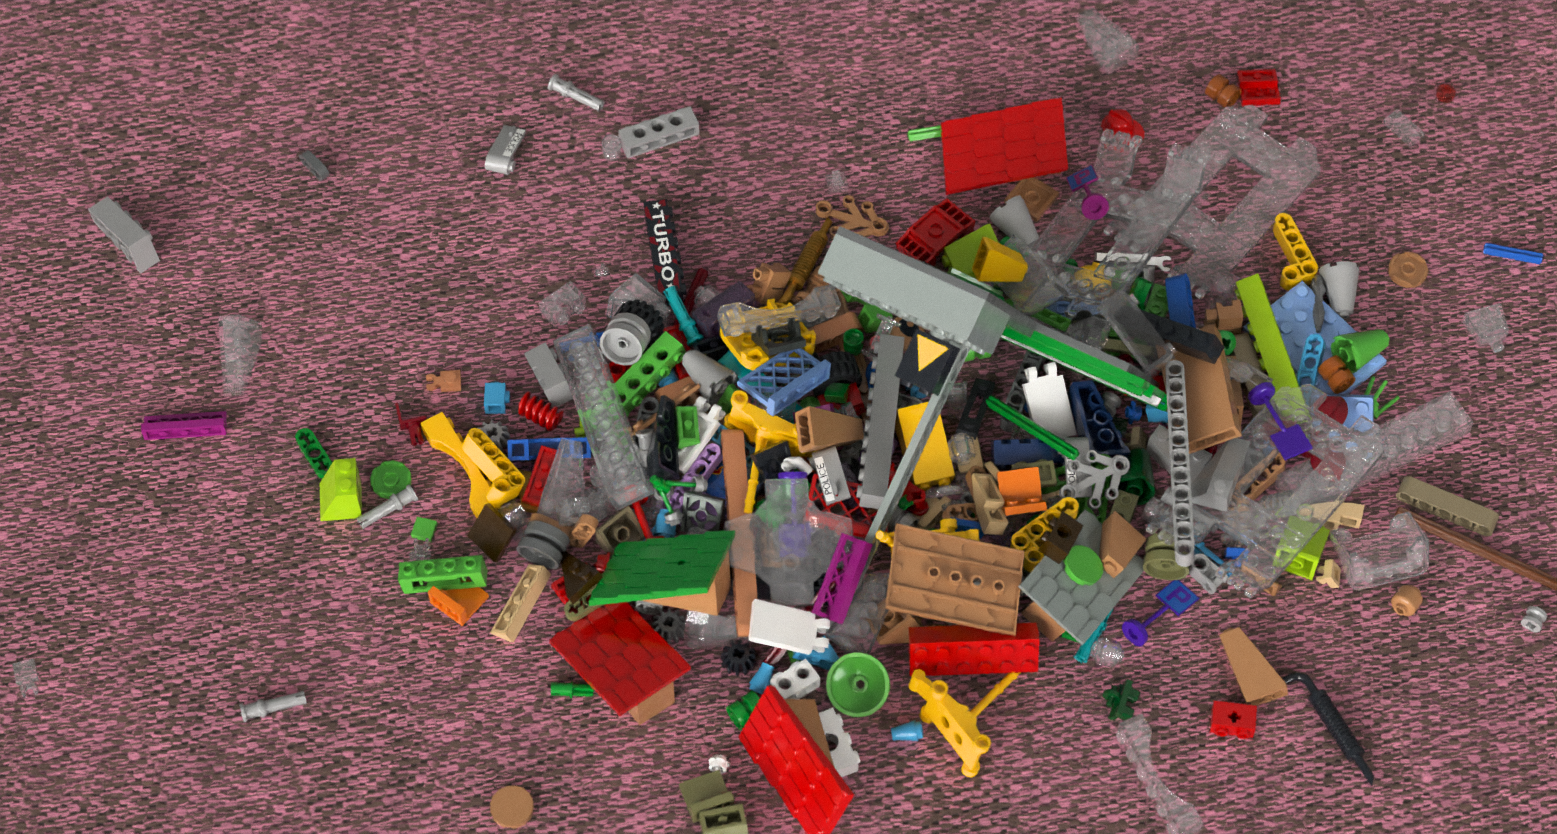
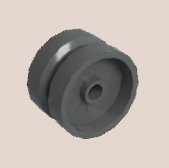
[516,520,570,569]

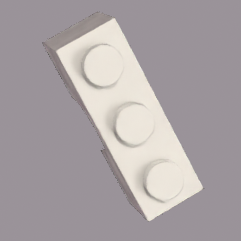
[819,708,860,777]

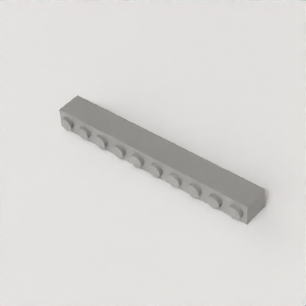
[856,334,905,509]

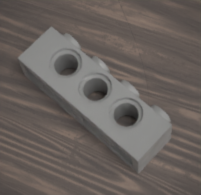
[618,106,699,159]

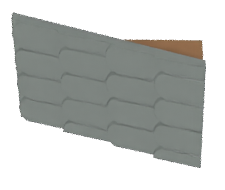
[1018,509,1144,645]

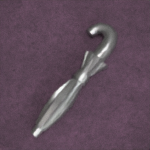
[1310,274,1326,333]

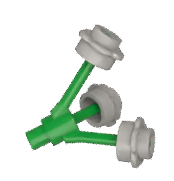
[650,475,708,526]

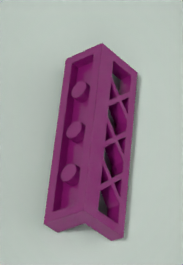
[141,411,227,440]
[811,533,873,625]

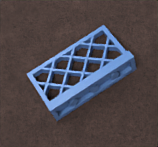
[737,348,831,416]

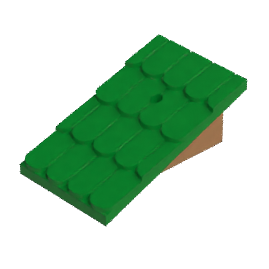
[589,530,735,616]

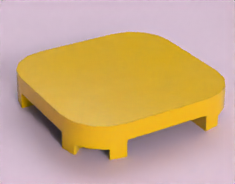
[720,298,816,371]

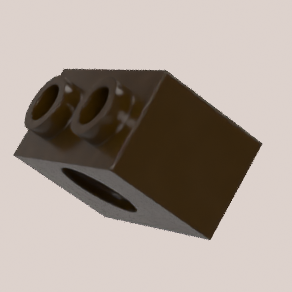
[1038,511,1084,564]

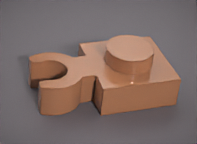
[426,370,462,392]

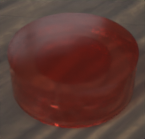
[1436,84,1456,103]

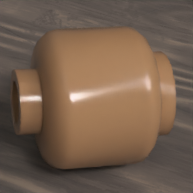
[1391,585,1423,616]

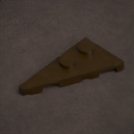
[561,551,603,604]

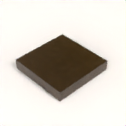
[467,503,517,563]

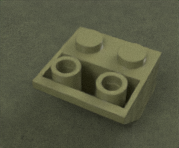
[699,804,748,834]

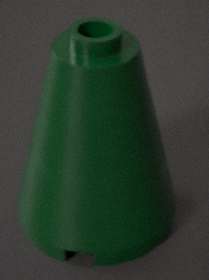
[1118,448,1156,505]

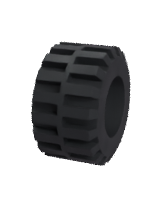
[613,300,664,355]
[808,351,862,398]

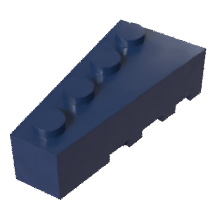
[1068,380,1130,463]
[991,439,1065,469]

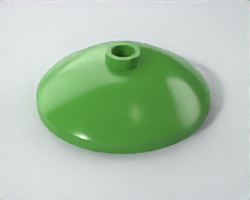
[826,652,890,717]

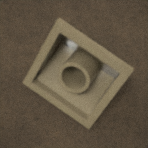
[595,505,645,558]

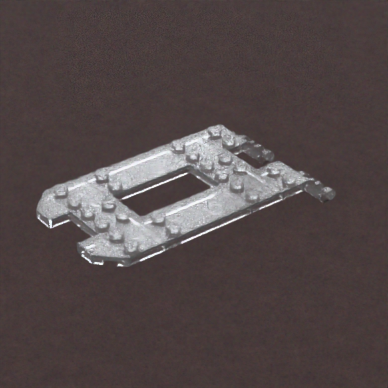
[1103,105,1321,299]
[1007,129,1211,319]
[1146,384,1384,599]

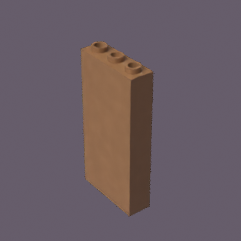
[1157,324,1242,454]

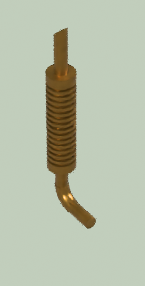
[776,217,833,304]

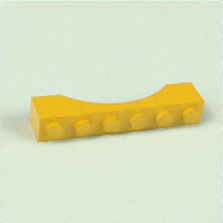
[421,412,503,519]

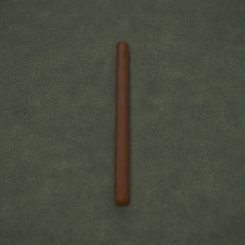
[1395,506,1557,591]

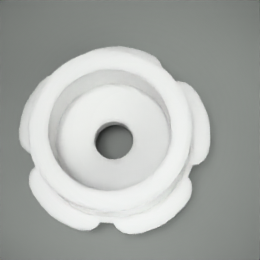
[709,755,730,774]

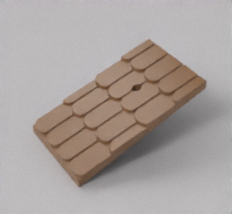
[886,523,1025,636]

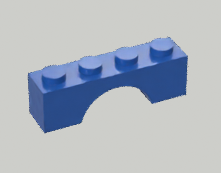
[507,437,592,461]

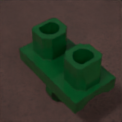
[1102,679,1140,721]

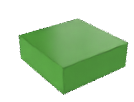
[411,517,438,542]

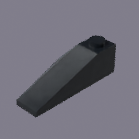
[645,395,680,481]

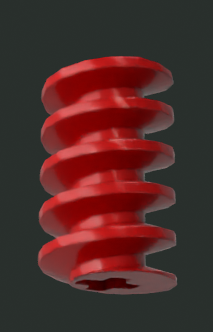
[518,391,563,431]

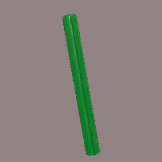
[986,396,1079,460]

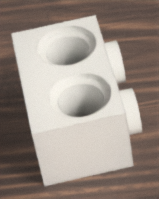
[770,658,820,699]

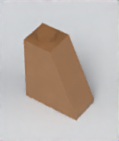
[1099,511,1146,578]

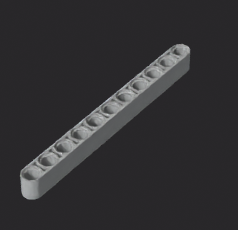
[1165,360,1194,567]

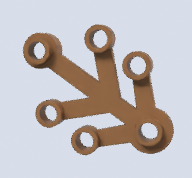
[816,195,889,239]

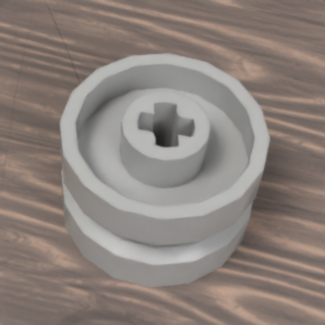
[600,313,651,365]

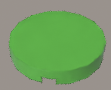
[370,460,412,499]
[1063,545,1103,586]

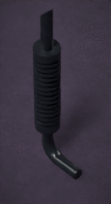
[1282,672,1374,787]

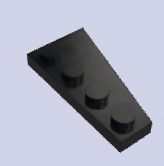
[750,440,798,516]

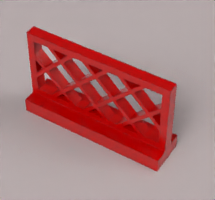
[802,473,889,543]

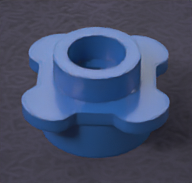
[1125,400,1142,425]

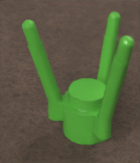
[1364,376,1400,419]

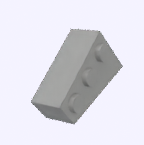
[524,342,575,408]
[1146,424,1213,484]

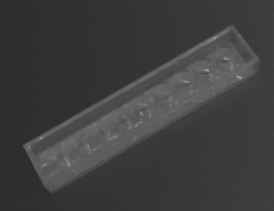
[553,324,655,511]
[1274,391,1474,517]

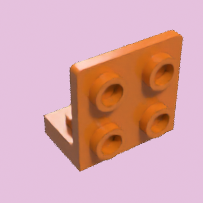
[997,467,1047,516]
[428,577,489,626]

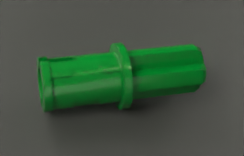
[551,681,594,698]

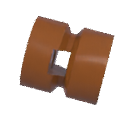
[1205,74,1242,109]
[1318,355,1356,394]

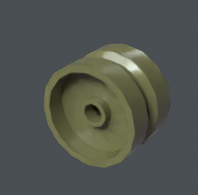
[1143,533,1190,581]

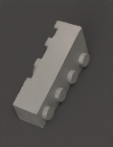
[88,196,160,274]

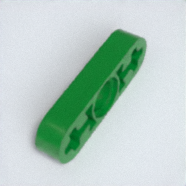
[295,428,332,479]

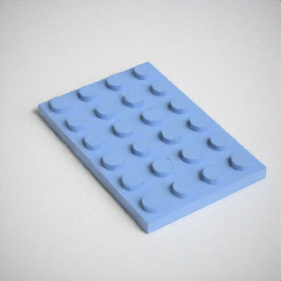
[1243,281,1387,394]

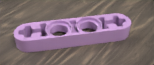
[669,443,722,513]

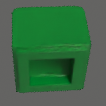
[824,383,850,403]

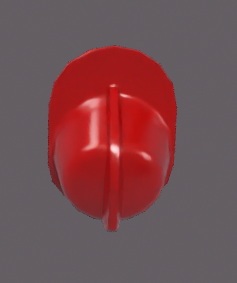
[1101,109,1145,146]

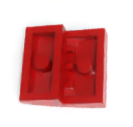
[1237,69,1281,106]

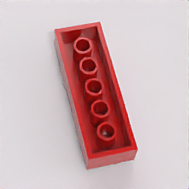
[908,623,1040,676]

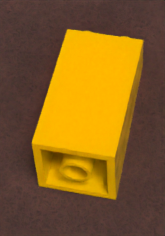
[895,402,955,491]

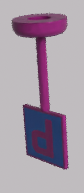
[1066,165,1109,220]

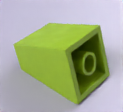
[942,224,999,282]
[320,458,362,521]
[1272,516,1330,580]

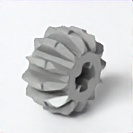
[477,419,510,451]

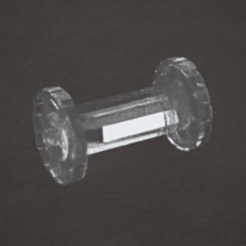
[860,313,902,360]

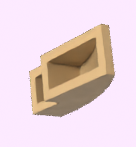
[972,473,1008,535]
[1297,502,1364,531]

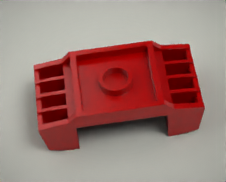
[896,198,976,266]

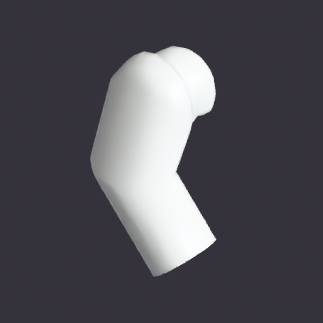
[781,456,813,476]

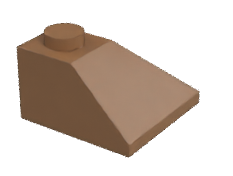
[865,600,924,645]

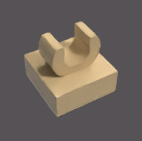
[1316,559,1341,588]

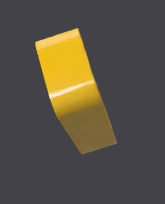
[1273,213,1318,291]
[462,428,526,506]
[1010,497,1079,572]

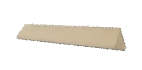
[490,564,551,642]

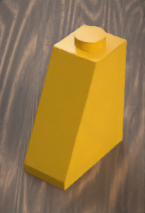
[972,237,1028,282]

